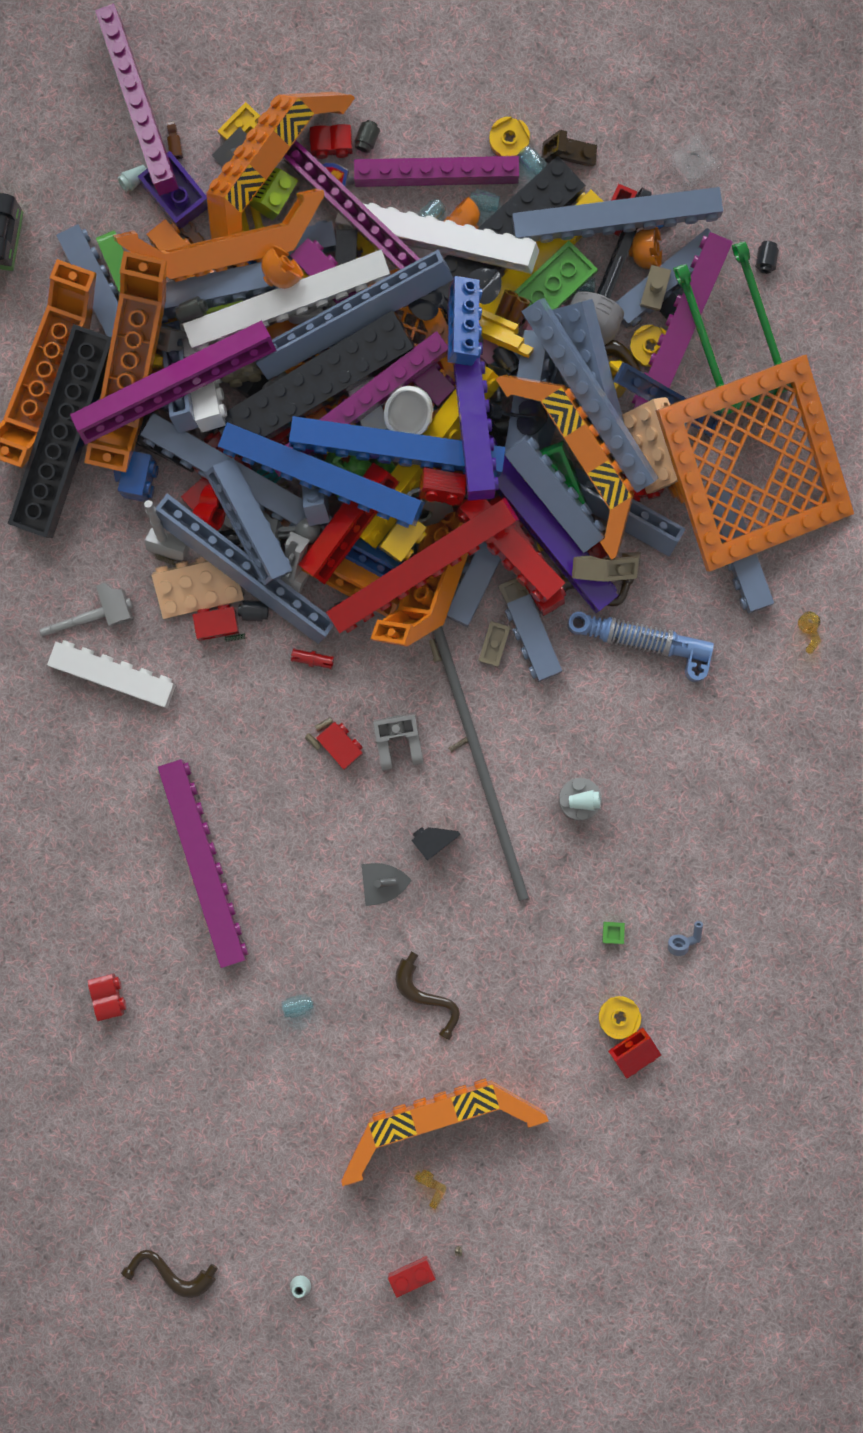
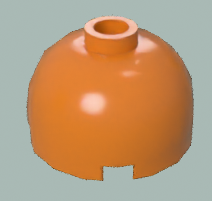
[443,196,480,229]
[629,227,662,269]
[262,245,303,289]

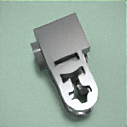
[373,712,424,771]

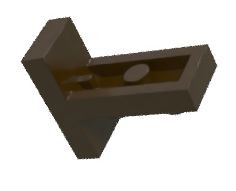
[541,130,597,167]

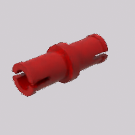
[291,648,334,670]

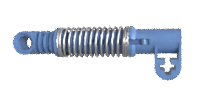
[567,612,714,682]

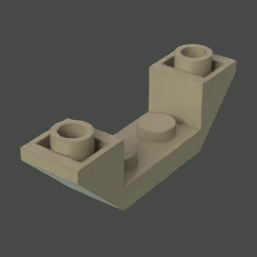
[572,552,641,582]

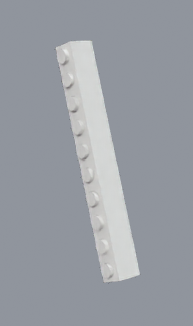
[335,203,539,274]
[183,250,391,351]

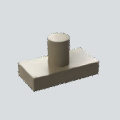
[640,265,671,312]

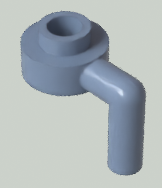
[668,921,703,956]

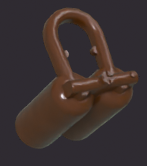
[495,289,530,328]

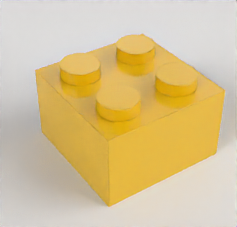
[378,521,427,562]

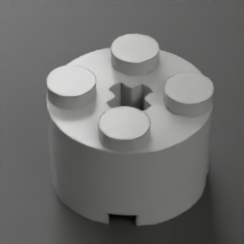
[558,778,602,821]

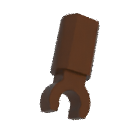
[167,121,183,159]
[180,221,206,244]

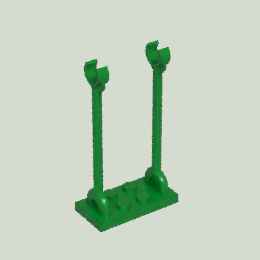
[673,241,792,416]

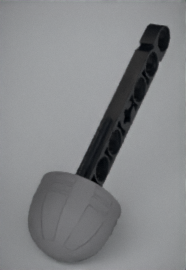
[571,187,652,345]

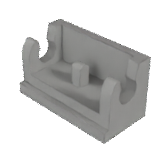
[284,531,310,583]

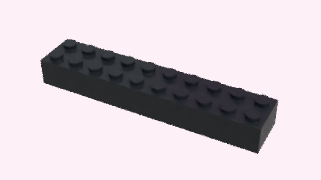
[438,156,586,316]
[218,310,415,458]
[8,324,112,538]

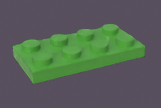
[514,241,598,310]

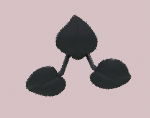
[408,268,502,346]
[486,364,548,447]

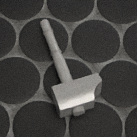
[144,500,189,560]
[39,583,134,637]

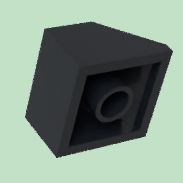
[411,827,461,861]

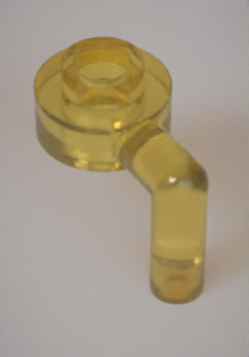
[798,611,821,654]
[414,1169,446,1209]

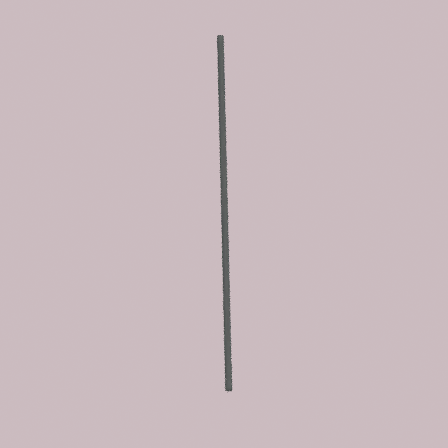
[410,543,529,901]

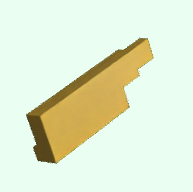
[479,309,534,358]

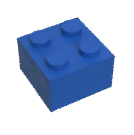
[118,451,159,502]

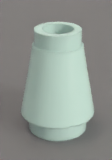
[117,165,147,192]
[569,790,601,811]
[290,1276,311,1298]

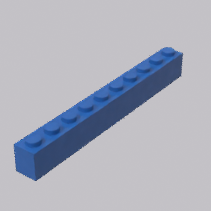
[289,416,505,477]
[218,422,425,528]

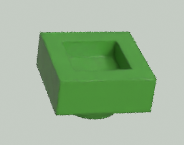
[602,922,625,944]

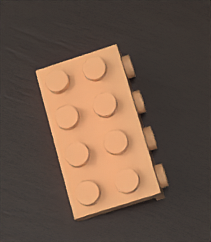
[622,397,678,494]
[152,557,244,619]

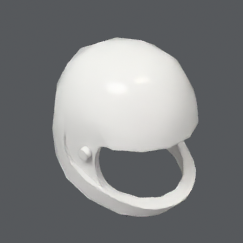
[384,386,433,435]

